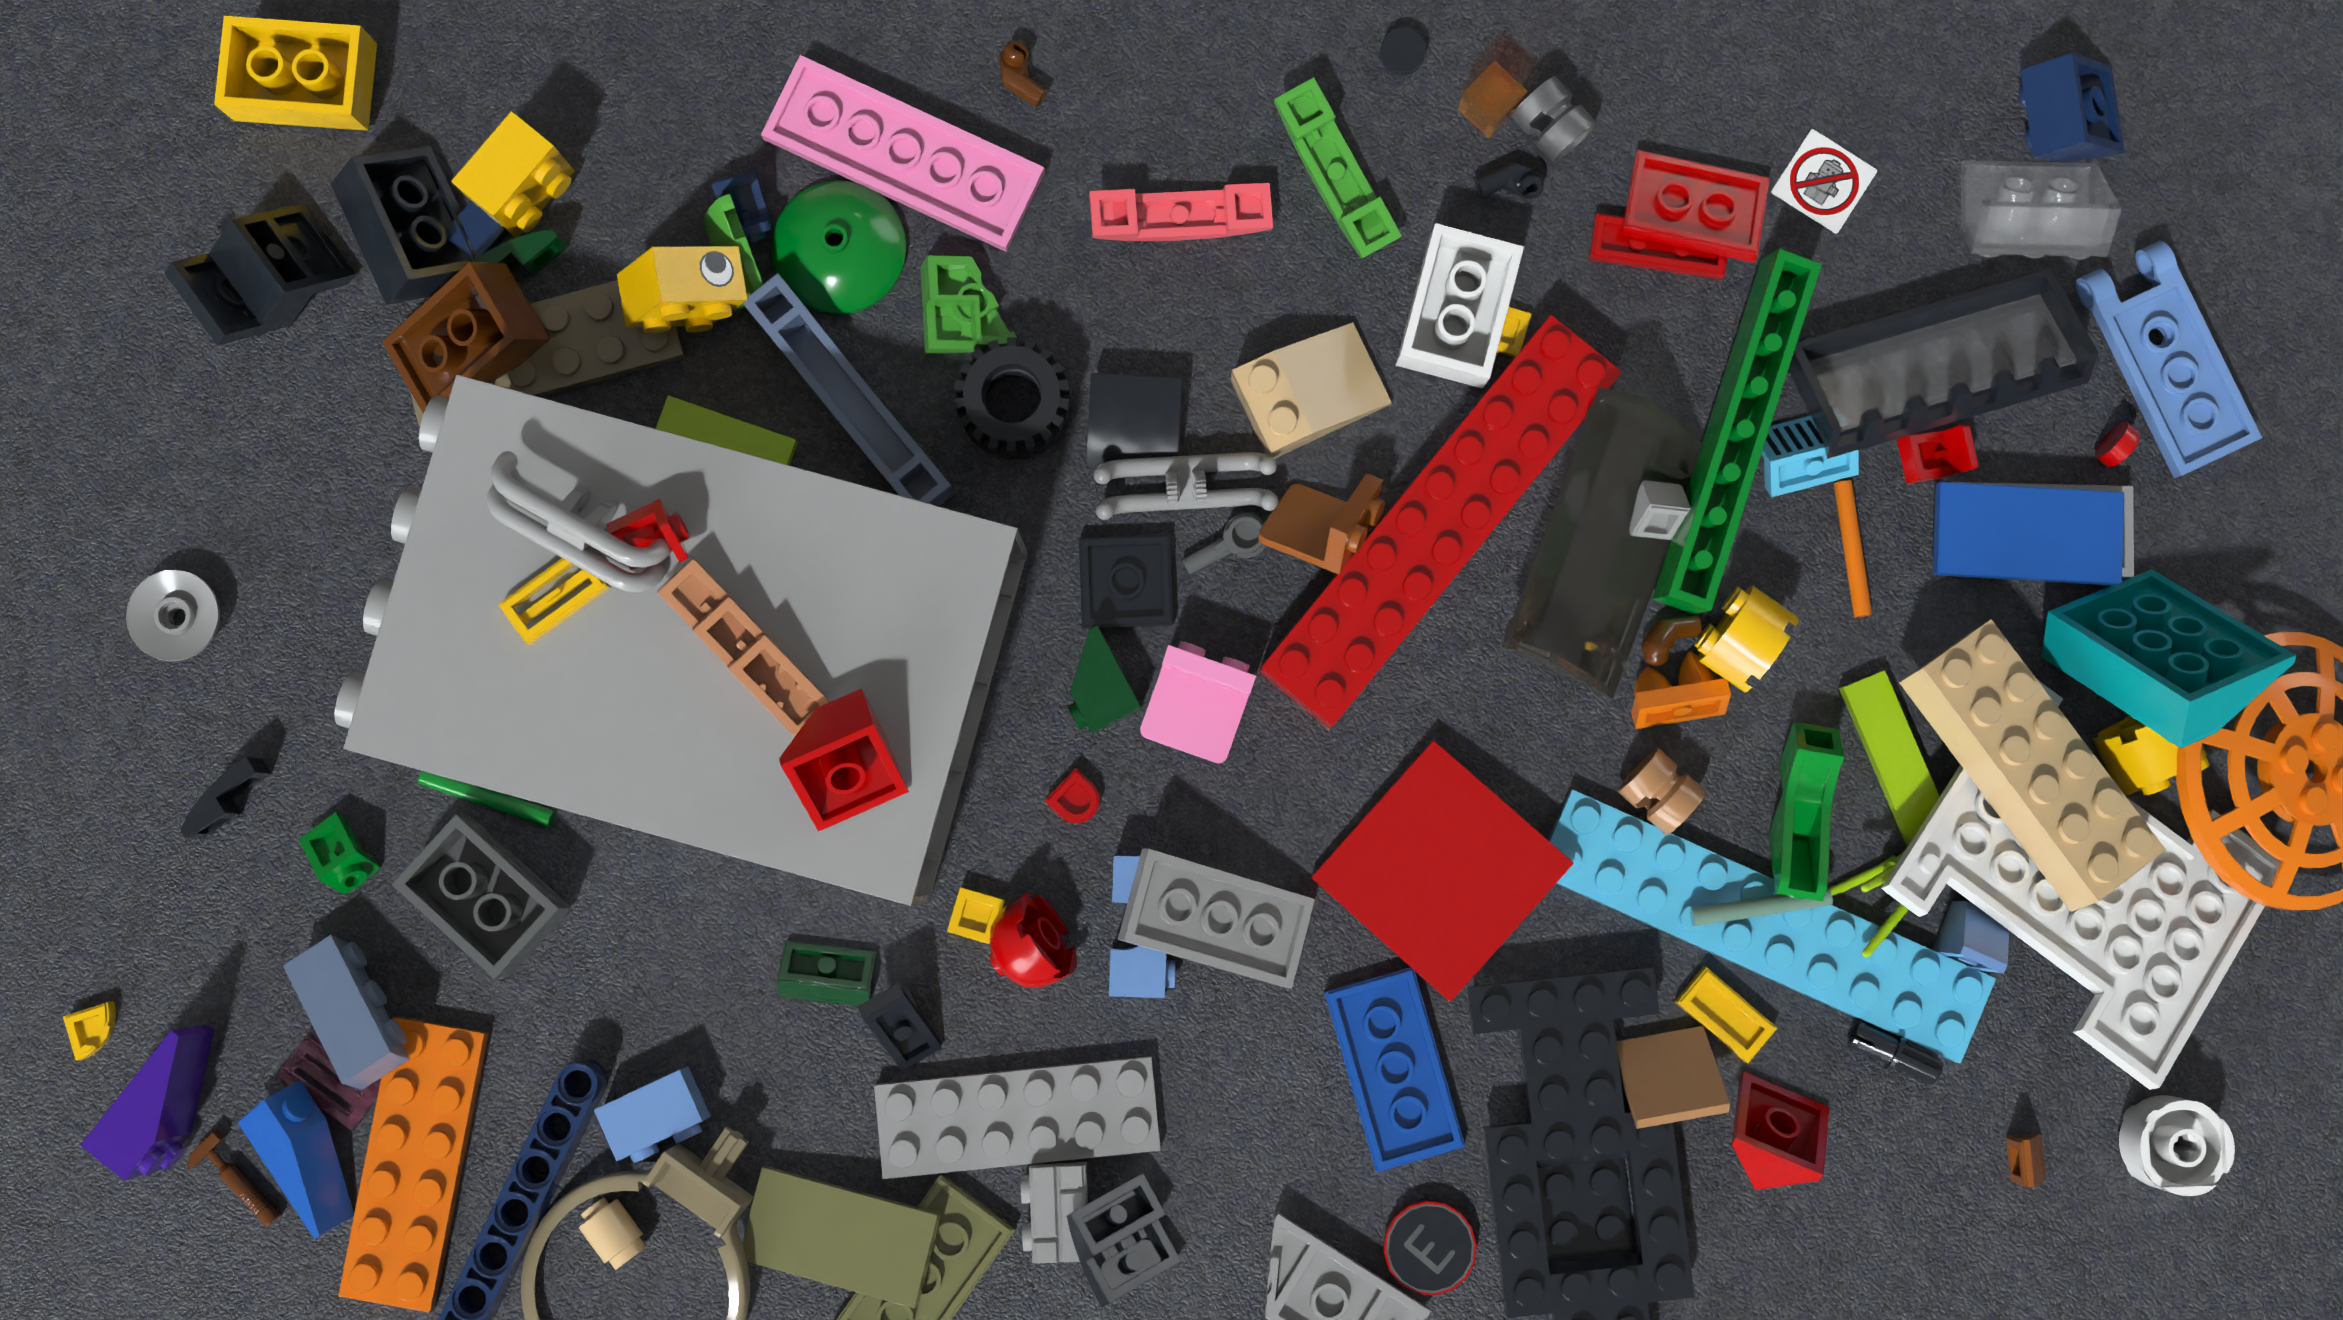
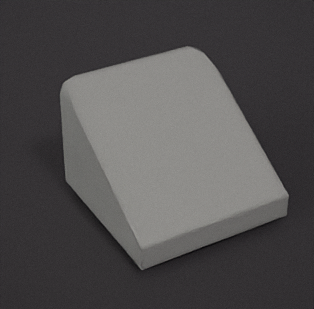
[1629,480,1691,540]

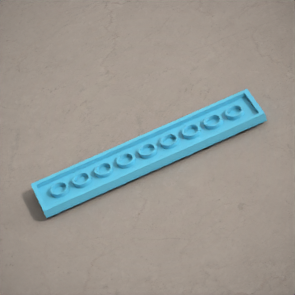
[1548,789,1996,1064]

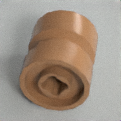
[1617,748,1707,835]

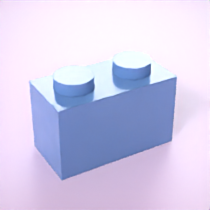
[594,1066,711,1164]

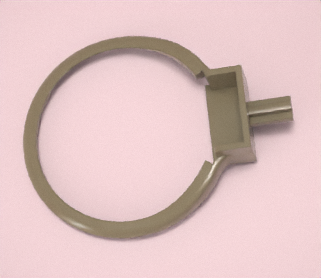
[521,1127,754,1320]

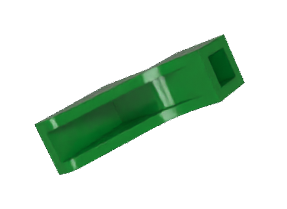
[1768,721,1844,902]

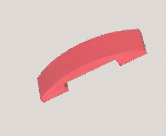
[1089,183,1273,241]

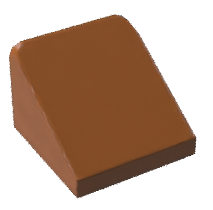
[2006,1133,2045,1188]

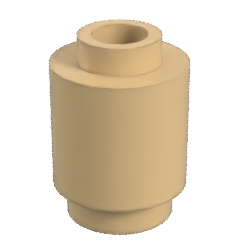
[579,1197,647,1270]

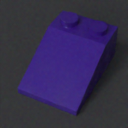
[80,1024,214,1181]

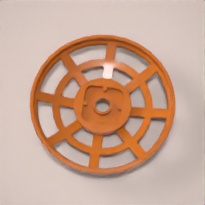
[2176,632,2343,910]

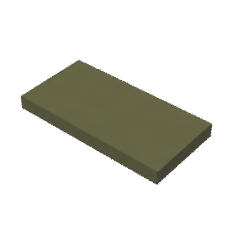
[742,1166,941,1309]
[836,1173,1016,1320]

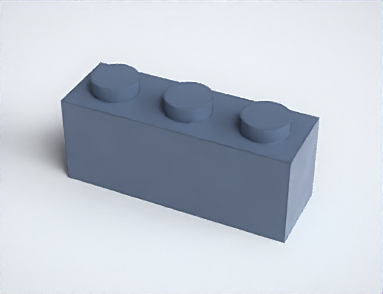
[283,935,410,1090]

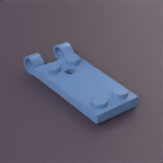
[2075,241,2262,478]

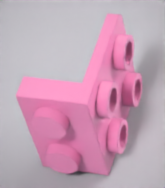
[1140,641,1256,764]

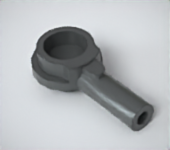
[1182,513,1266,575]

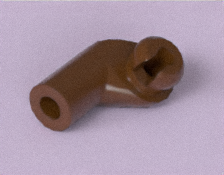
[999,41,1048,108]
[1641,614,1702,666]

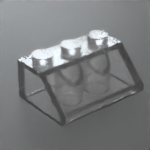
[1961,160,2121,259]

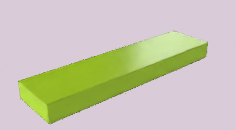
[1839,670,1940,847]

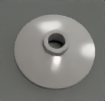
[126,570,220,661]

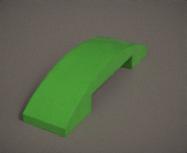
[1274,77,1402,259]

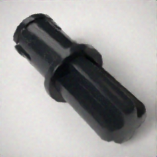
[1847,1020,1944,1084]

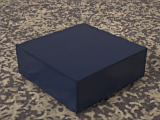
[445,201,509,260]

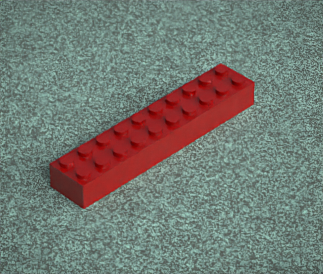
[1259,315,1622,729]

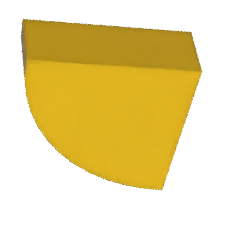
[63,1001,116,1061]

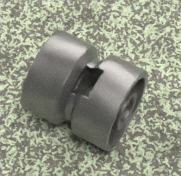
[1511,76,1597,164]

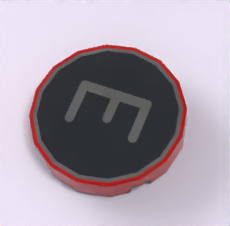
[1383,1200,1477,1296]

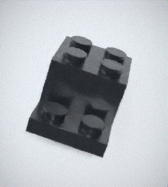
[165,203,355,346]

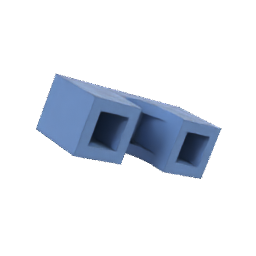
[1109,856,1175,998]

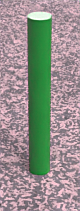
[418,771,555,828]

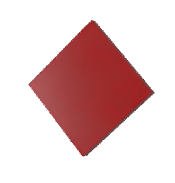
[1311,740,1574,1002]

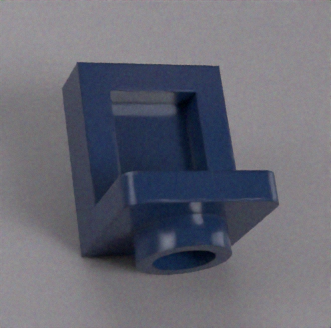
[711,169,772,243]

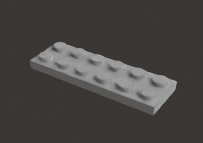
[874,1056,1161,1179]

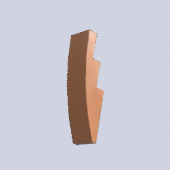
[657,557,830,737]

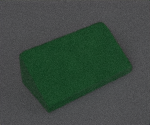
[777,940,877,1006]

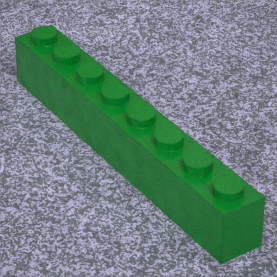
[1652,249,1822,614]

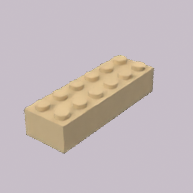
[1899,620,2166,912]

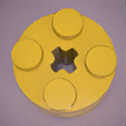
[1694,585,1799,693]
[2093,716,2210,796]

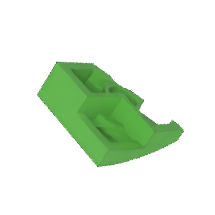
[703,194,763,312]
[920,255,1016,354]

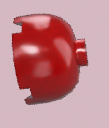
[989,893,1077,988]

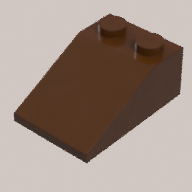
[382,262,550,414]

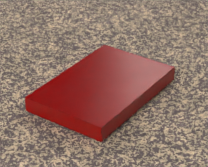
[1621,150,1770,263]

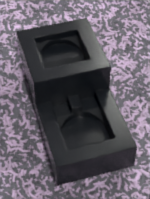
[180,757,271,839]

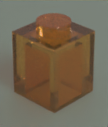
[1457,60,1528,139]

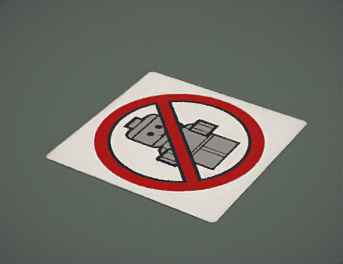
[1771,129,1877,234]

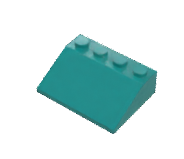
[2041,569,2296,748]

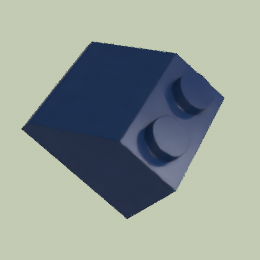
[2019,53,2125,163]

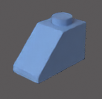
[1932,901,2009,973]

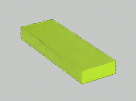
[656,395,798,466]

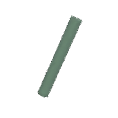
[1690,887,1833,926]

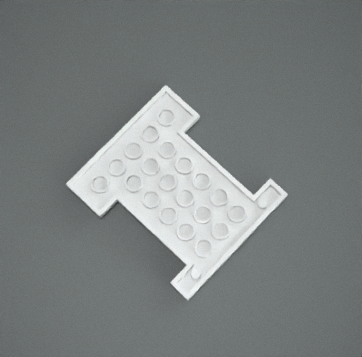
[1881,680,2281,1090]

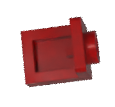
[1897,424,1978,484]
[606,498,691,570]

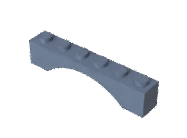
[743,273,955,507]

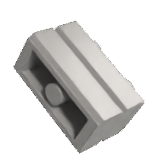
[1021,1161,1088,1264]

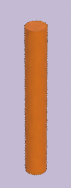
[1833,480,1872,618]

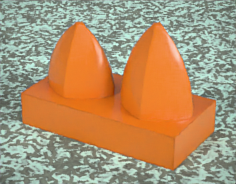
[1631,651,1731,729]

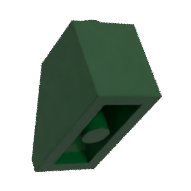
[1067,626,1141,735]

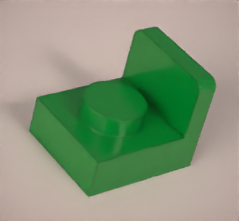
[298,812,380,894]

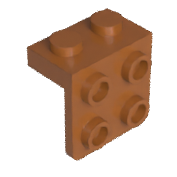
[1258,473,1385,575]

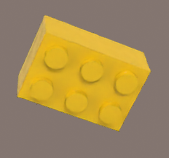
[214,16,377,131]

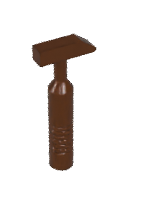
[188,1130,282,1228]

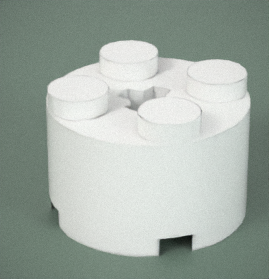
[2119,1095,2235,1196]

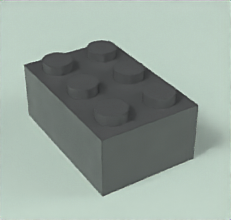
[391,814,571,979]

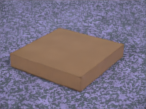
[1616,1026,1730,1129]

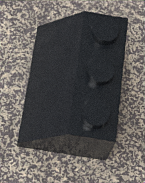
[331,146,477,305]

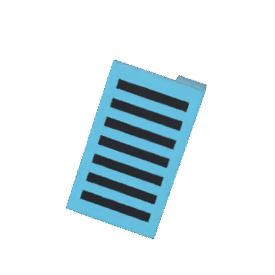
[1761,409,1859,497]

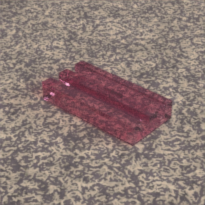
[277,1037,379,1130]

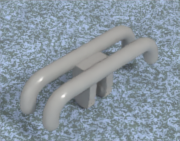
[487,451,672,592]
[1093,452,1279,520]

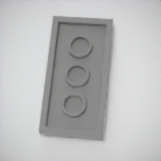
[1118,849,1315,989]

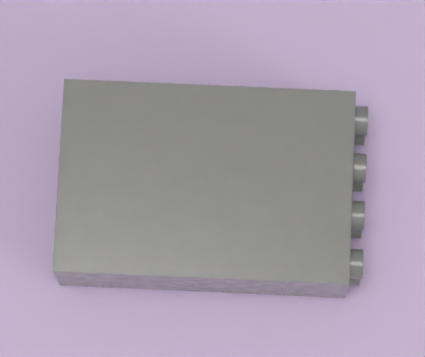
[335,375,1028,906]

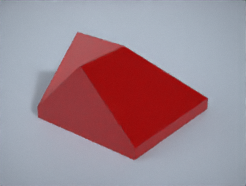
[1731,1072,1830,1190]

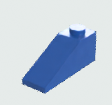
[238,1080,354,1240]

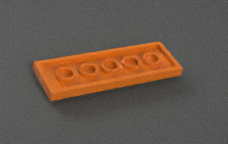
[338,1016,489,1313]

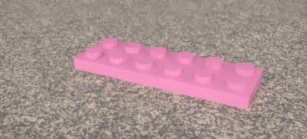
[761,55,1045,252]

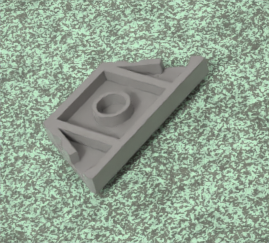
[1264,1211,1431,1320]

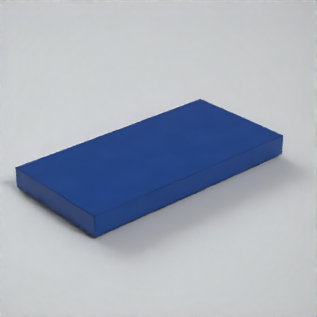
[1933,482,2124,585]
[1324,967,1465,1173]

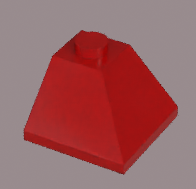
[779,688,909,832]

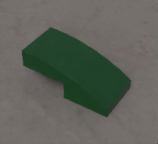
[473,229,568,276]

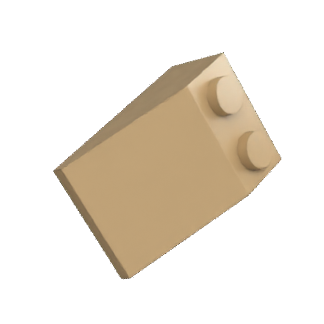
[1231,322,1392,459]

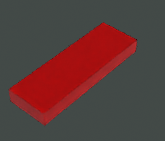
[1588,213,1727,279]

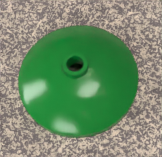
[771,180,907,315]

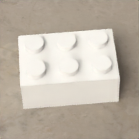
[1396,223,1524,388]

